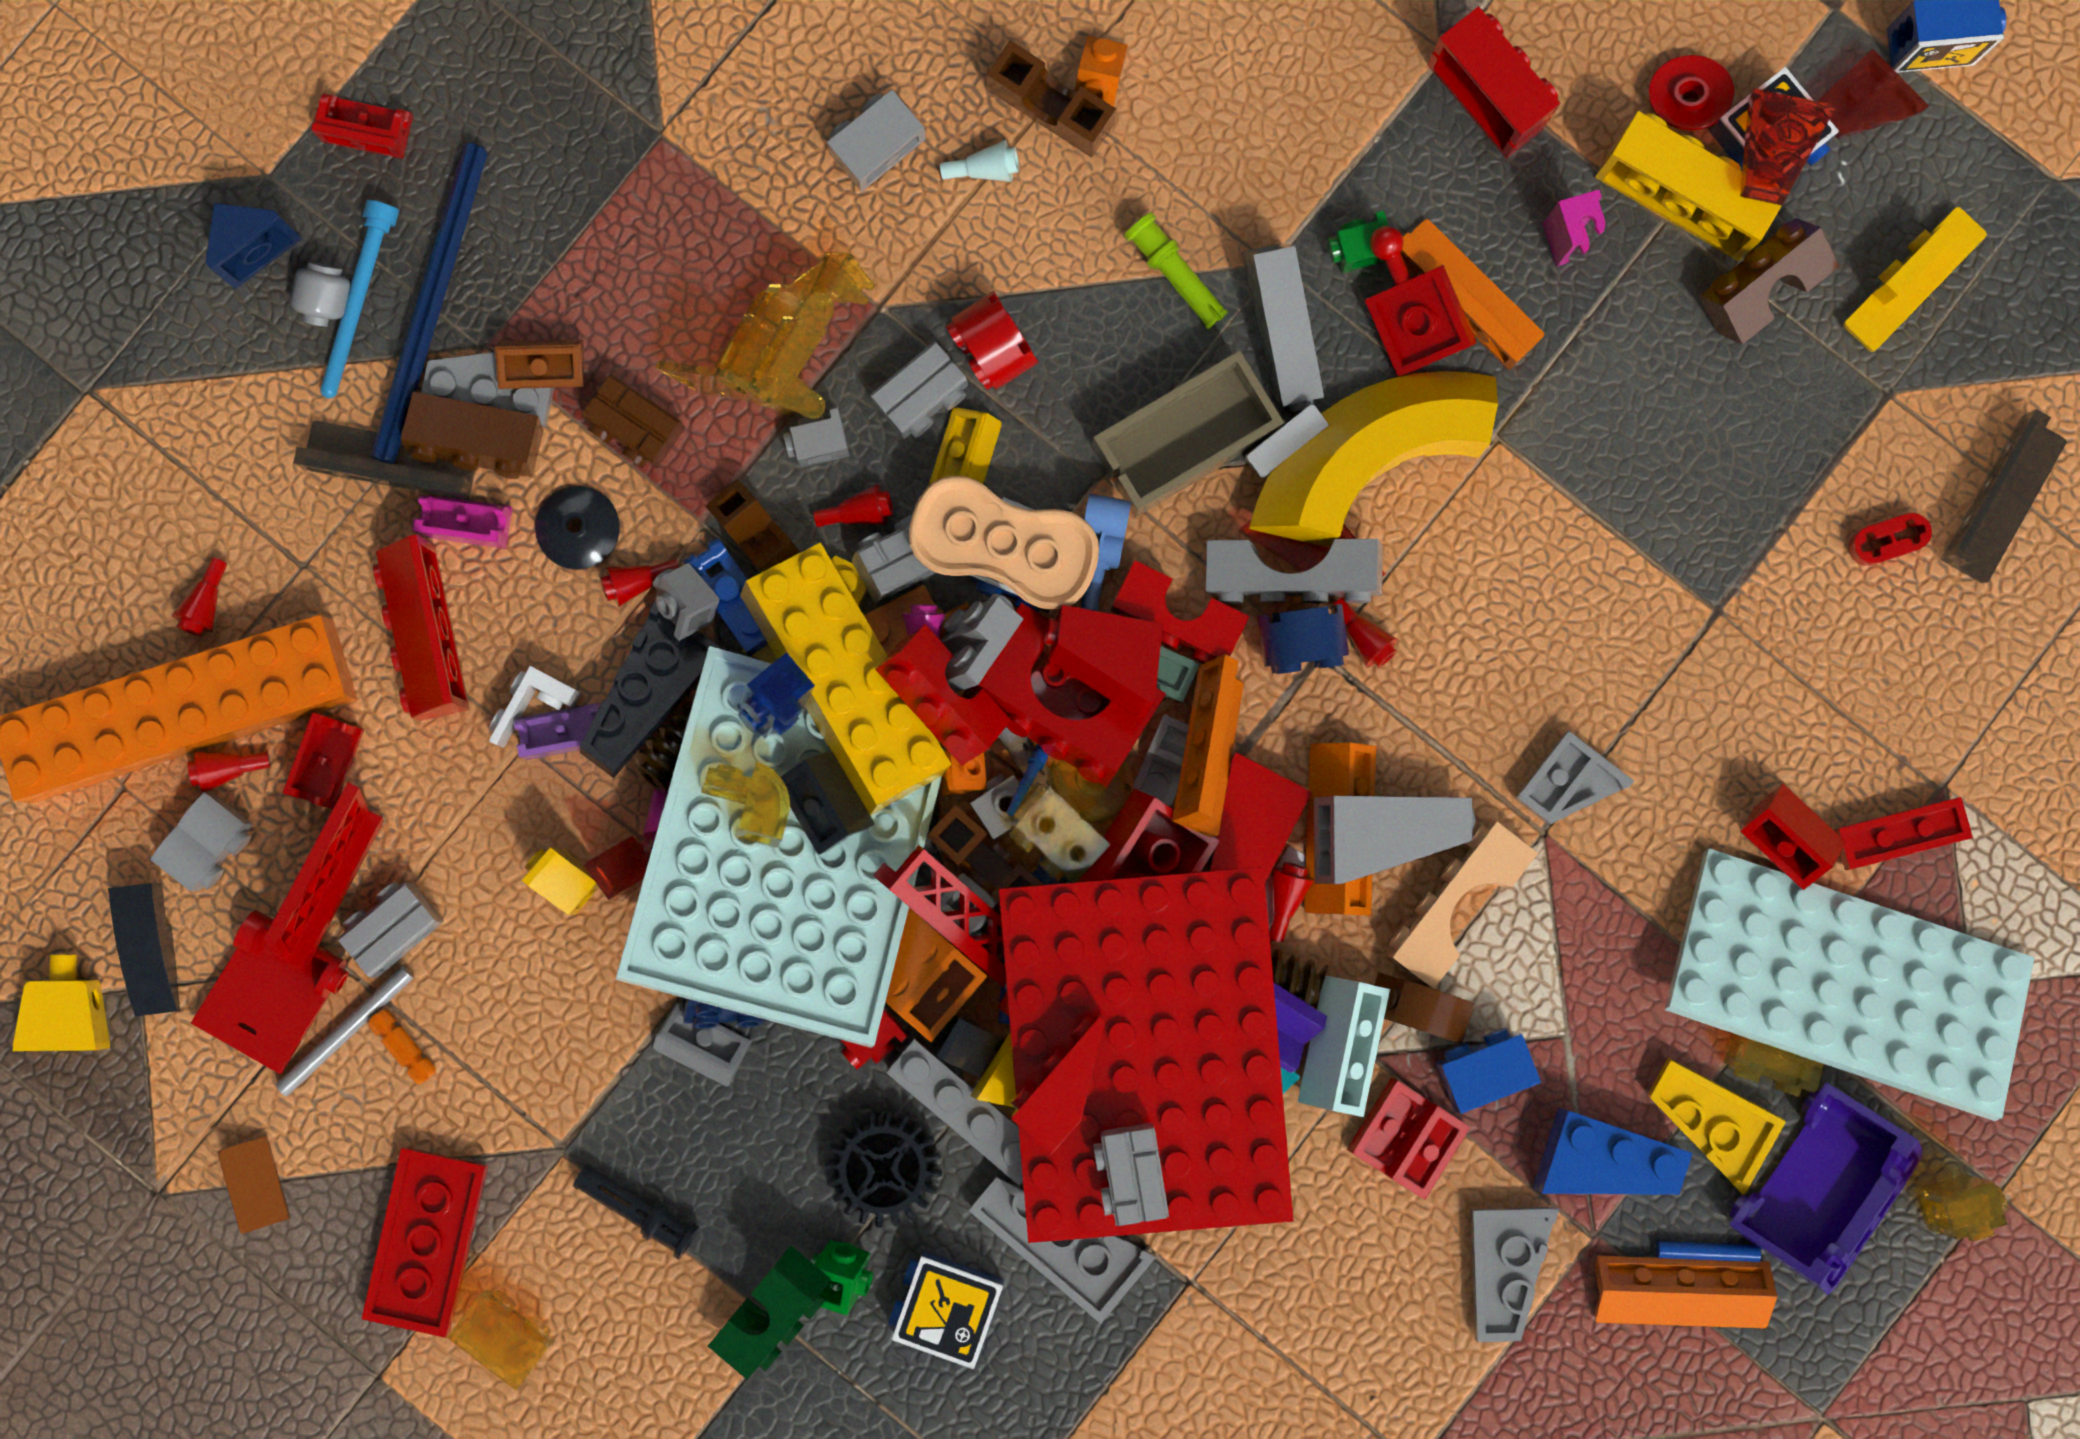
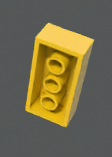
[1595,111,1787,262]

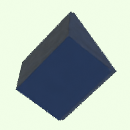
[205,203,302,289]

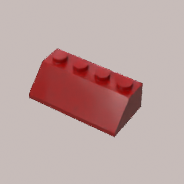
[373,534,470,721]

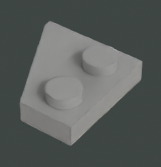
[1514,731,1634,824]

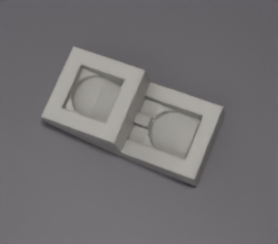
[1127,714,1189,807]

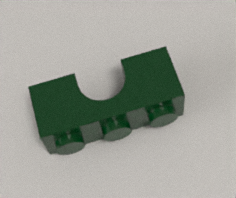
[707,1245,831,1380]

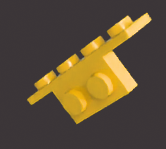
[1843,207,1987,352]

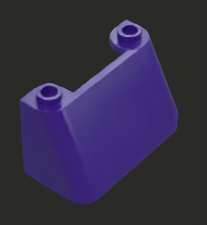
[1729,1082,1923,1295]

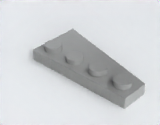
[968,1176,1156,1324]

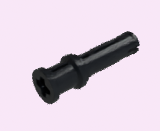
[573,1163,700,1260]

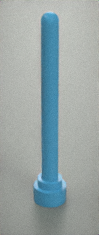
[320,200,400,399]

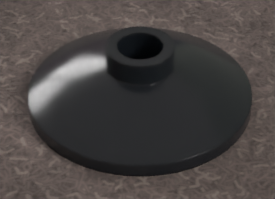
[535,486,620,570]

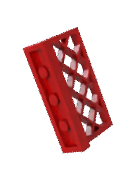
[262,782,384,973]

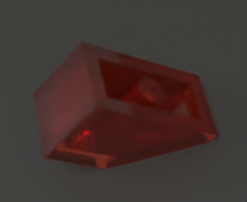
[584,835,653,901]

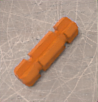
[367,1009,436,1085]

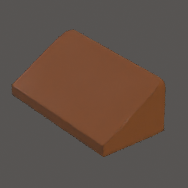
[495,340,584,389]
[217,1136,291,1234]

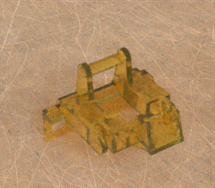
[655,252,875,419]

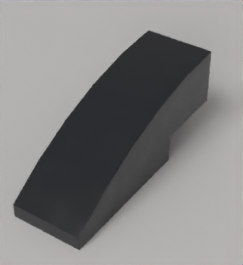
[108,883,180,1017]

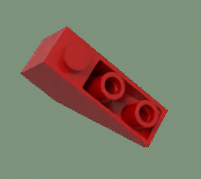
[1011,1012,1105,1154]

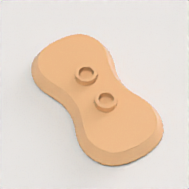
[909,476,1099,609]

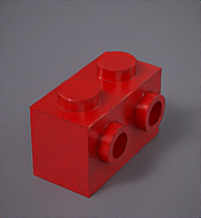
[1740,783,1846,890]

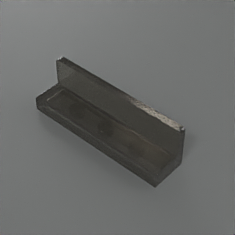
[1940,409,2067,584]
[293,421,475,500]

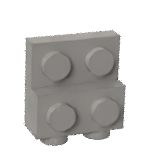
[940,594,1023,693]

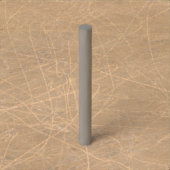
[275,966,414,1097]

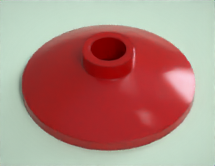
[1648,55,1735,131]

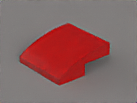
[1346,1077,1471,1200]

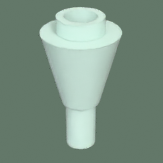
[940,140,1019,182]

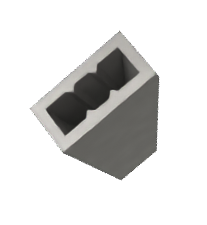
[1241,243,1324,411]
[1314,796,1475,884]

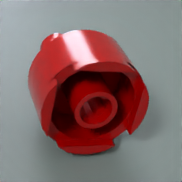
[945,290,1039,390]

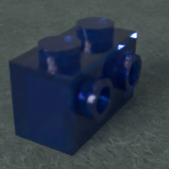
[737,652,815,739]

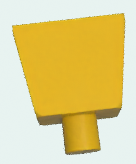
[13,955,110,1051]

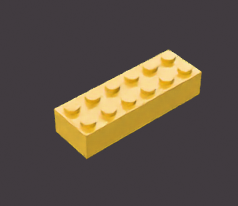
[740,542,952,816]

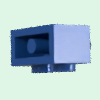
[1435,1027,1542,1114]

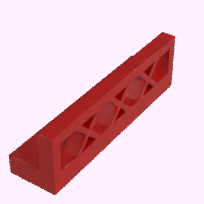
[873,845,1007,987]

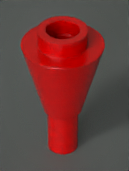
[813,484,893,527]
[172,557,228,636]
[600,559,679,607]
[1330,598,1398,668]
[187,751,271,793]
[1269,862,1315,943]

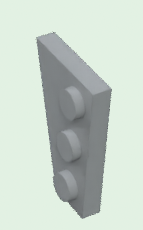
[421,352,555,428]
[1470,1207,1559,1342]

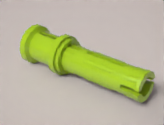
[1124,212,1229,330]

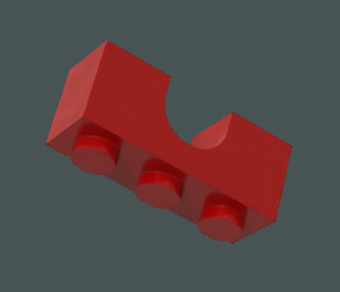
[1111,560,1250,664]
[875,624,1011,766]

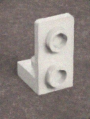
[489,666,582,748]

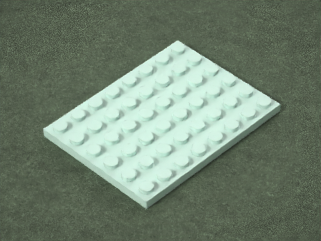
[615,646,946,1048]

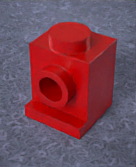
[840,1007,909,1070]

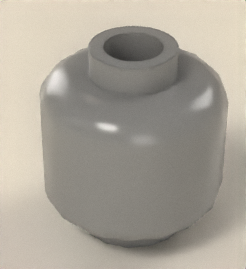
[290,262,350,327]

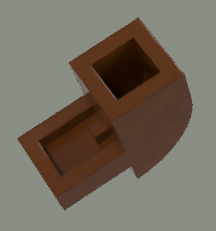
[705,479,800,572]
[1374,972,1475,1044]

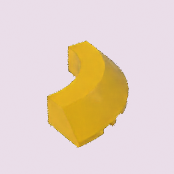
[1249,371,1498,548]

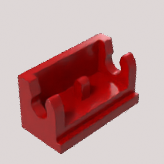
[311,93,414,159]
[282,712,364,809]

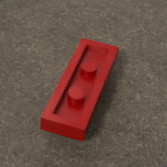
[1834,797,1973,870]

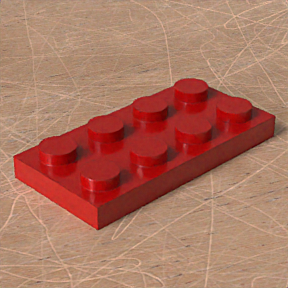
[361,1147,489,1338]

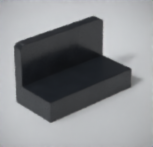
[775,751,874,856]

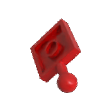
[1365,226,1477,377]

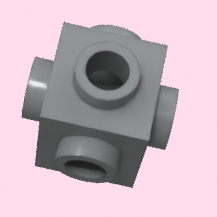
[970,774,1039,840]

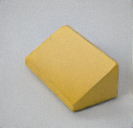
[928,407,1002,486]

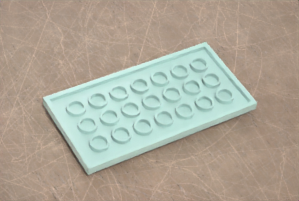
[1665,848,2035,1121]

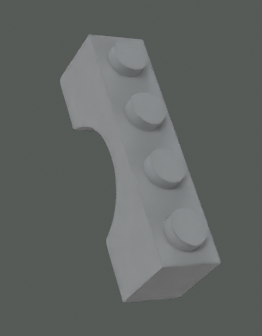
[1206,539,1383,604]
[886,1037,1023,1186]

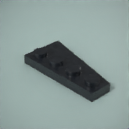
[580,601,722,778]

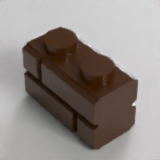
[582,374,685,469]

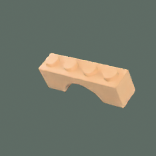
[1387,821,1538,989]

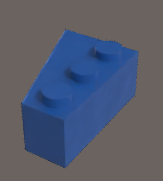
[1532,1107,1693,1195]

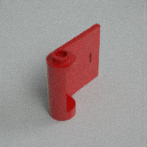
[191,910,349,1074]

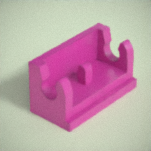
[1542,189,1605,267]
[413,495,513,549]

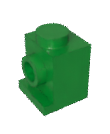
[1327,210,1388,274]

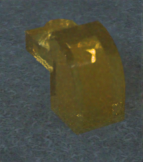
[701,762,790,848]

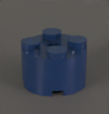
[1257,604,1349,674]

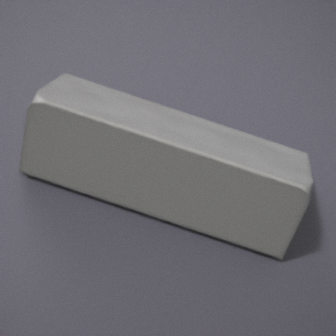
[1245,403,1329,478]
[653,1002,752,1087]

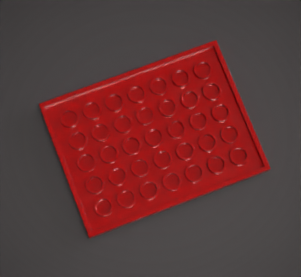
[999,867,1294,1243]

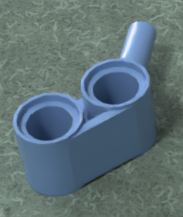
[1081,493,1131,611]

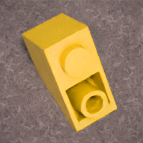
[522,847,603,915]

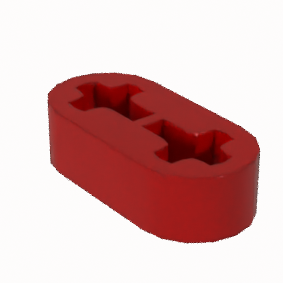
[1848,513,1932,566]

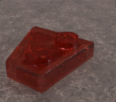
[1816,49,1929,139]

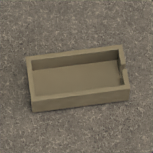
[1092,350,1284,518]

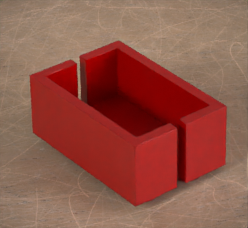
[1427,6,1561,159]

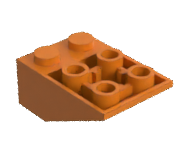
[885,907,988,1042]

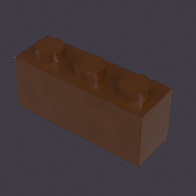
[401,392,544,479]

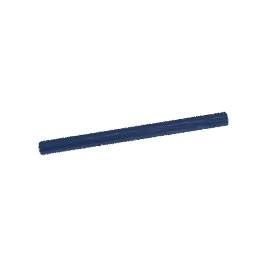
[371,143,487,464]

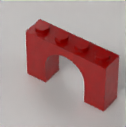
[962,603,1166,788]

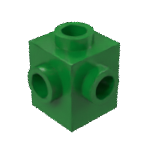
[810,1240,873,1316]

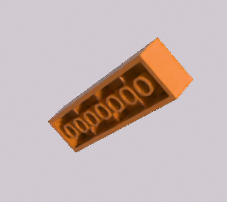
[0,614,358,804]

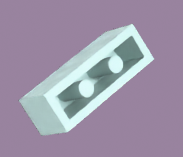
[1298,976,1390,1117]

